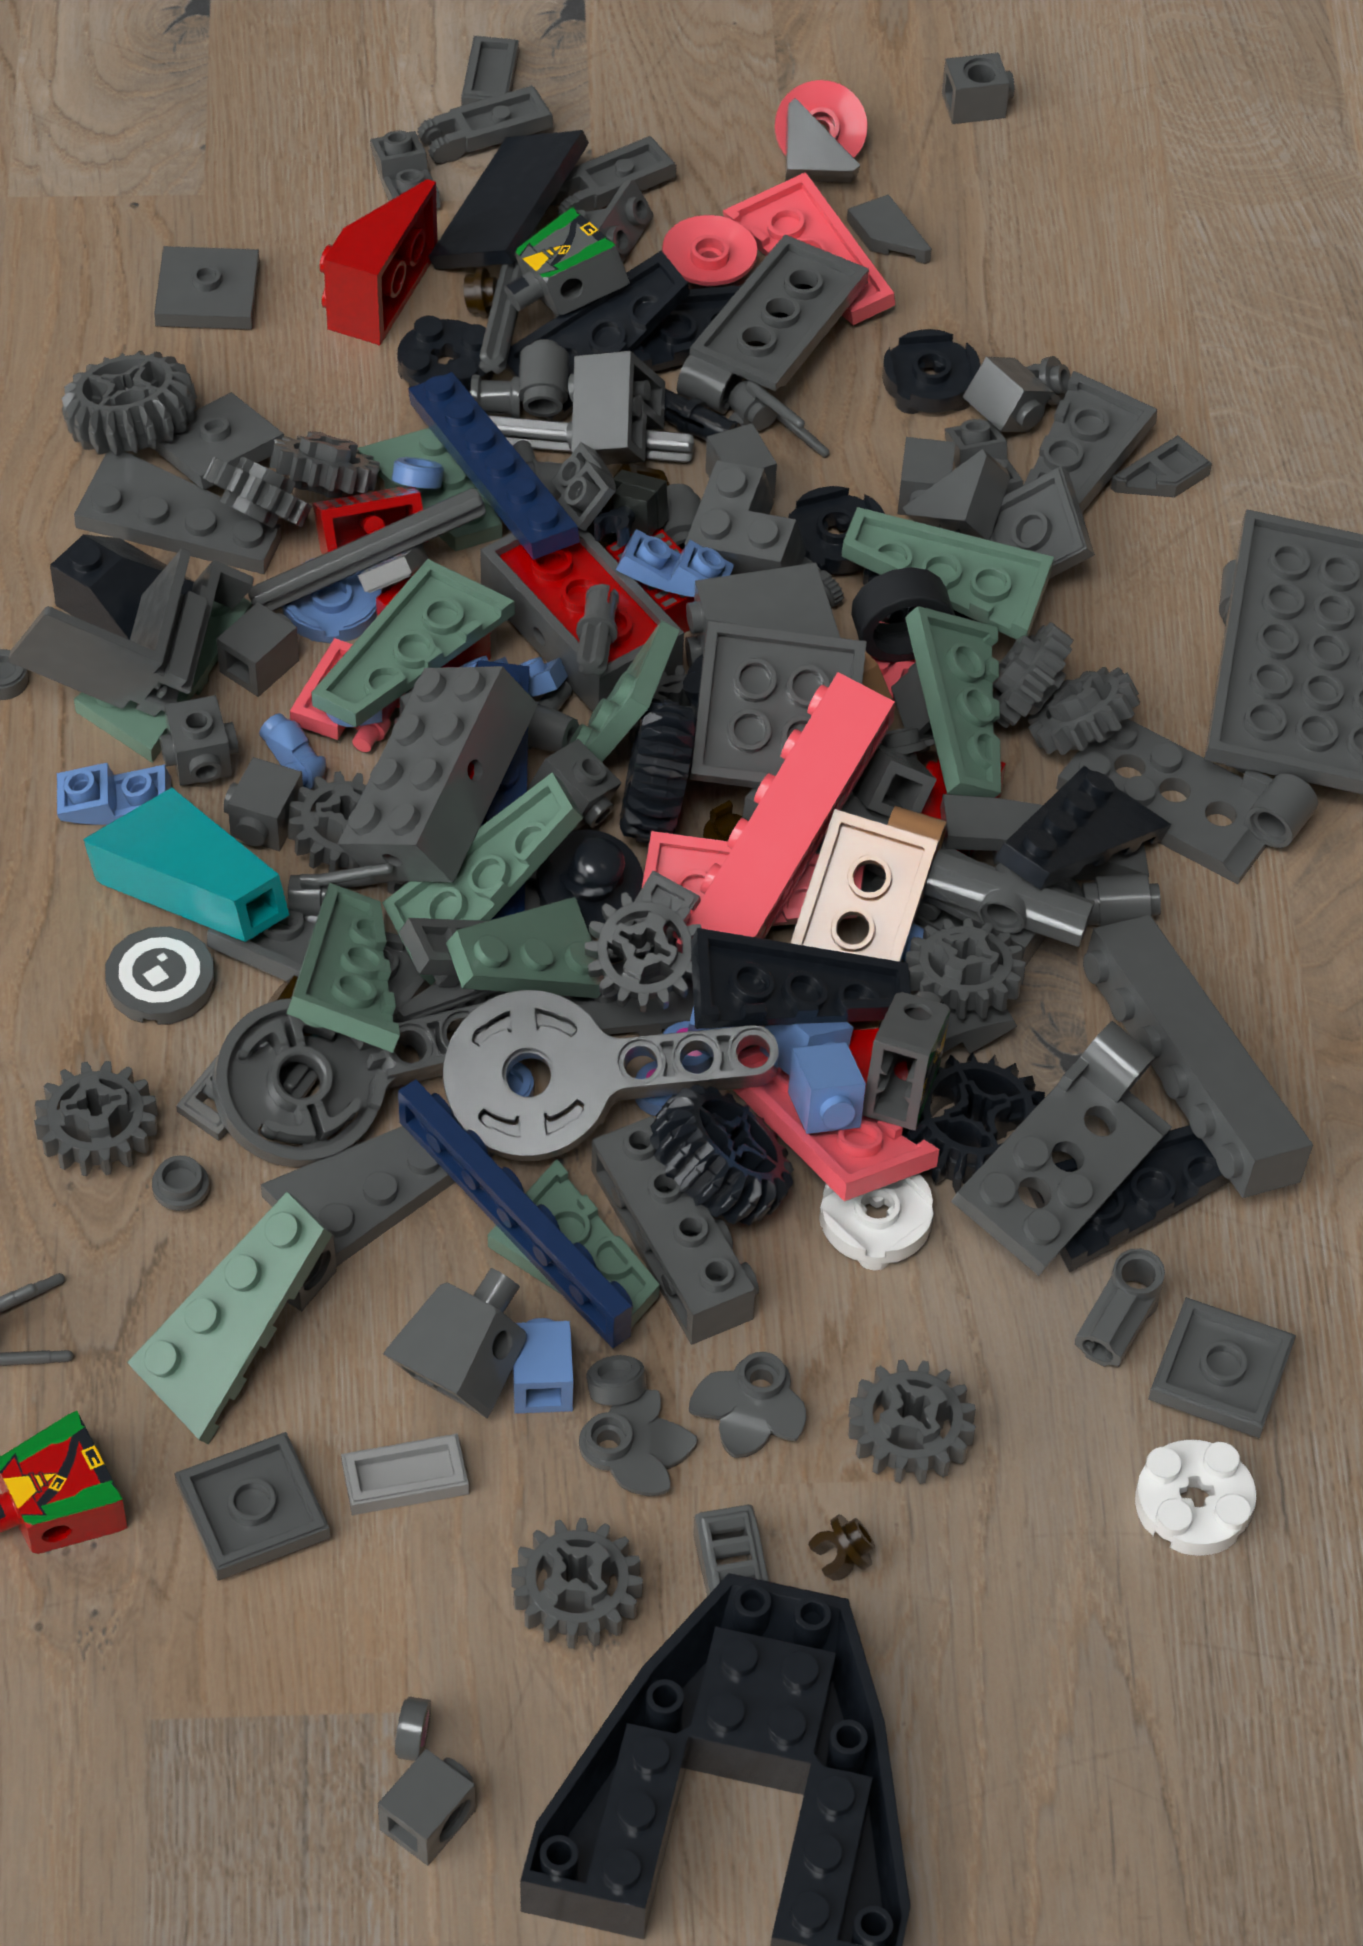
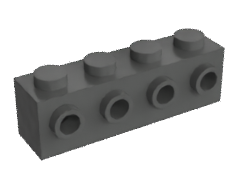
[591,1116,759,1345]

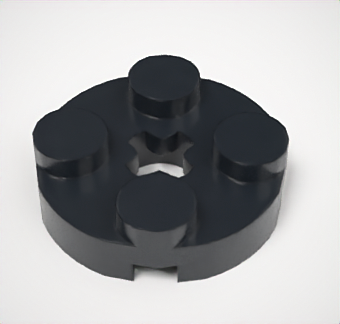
[397,315,494,391]
[882,329,981,414]
[788,486,885,575]

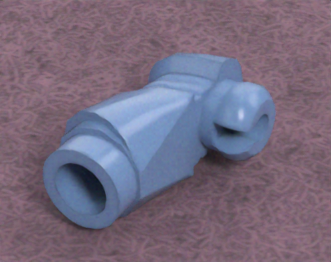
[259,713,326,789]

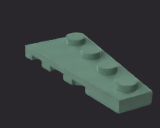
[842,507,1054,640]
[311,559,515,728]
[74,598,252,763]
[905,606,1001,798]
[127,1192,333,1444]

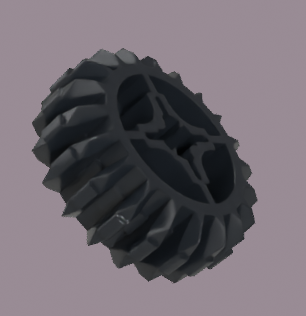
[619,699,696,844]
[902,1051,1045,1194]
[649,1084,794,1226]

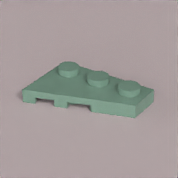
[357,428,502,552]
[569,620,680,762]
[446,897,604,998]
[488,1159,660,1328]

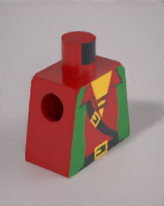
[0,1411,127,1554]

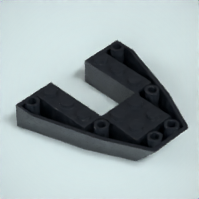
[520,1573,911,1946]

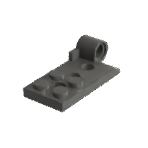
[677,235,869,414]
[1056,719,1318,884]
[951,1021,1172,1276]

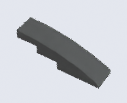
[940,794,1149,880]

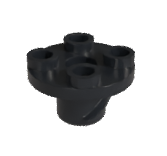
[536,830,644,932]

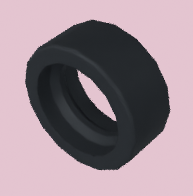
[851,567,955,662]

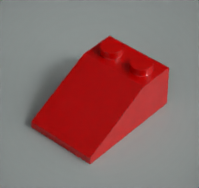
[319,179,438,345]

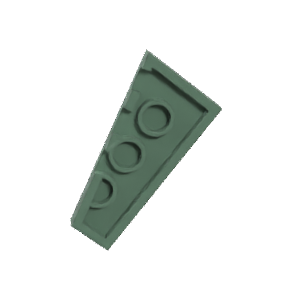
[382,772,583,985]
[286,883,400,1053]

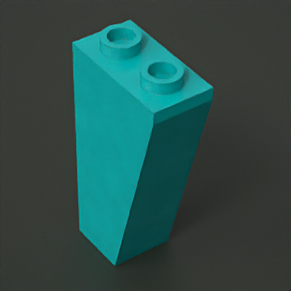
[83,787,290,942]

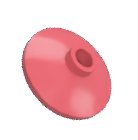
[775,80,867,159]
[662,215,757,286]

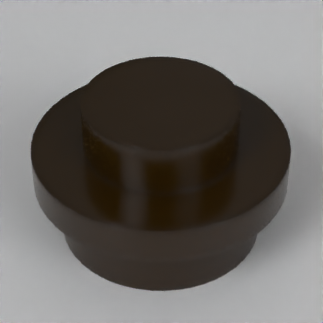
[464,268,498,317]

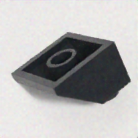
[50,534,195,640]

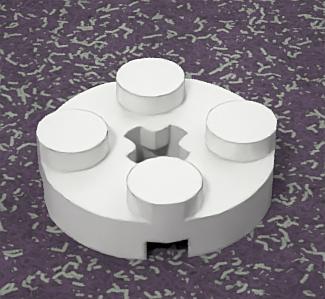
[819,1174,934,1270]
[1135,1440,1256,1556]

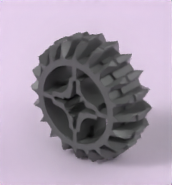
[62,350,197,456]

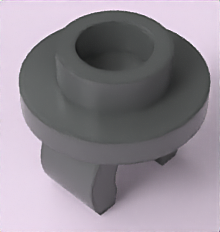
[1026,356,1071,406]

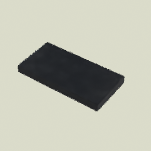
[428,130,589,269]

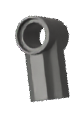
[1075,1248,1165,1367]

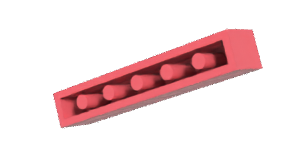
[673,672,895,953]

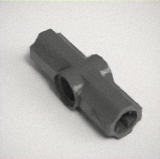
[924,849,1095,947]

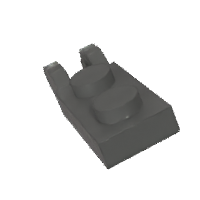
[417,86,553,164]
[550,136,676,216]

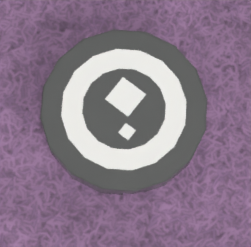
[105,926,214,1025]

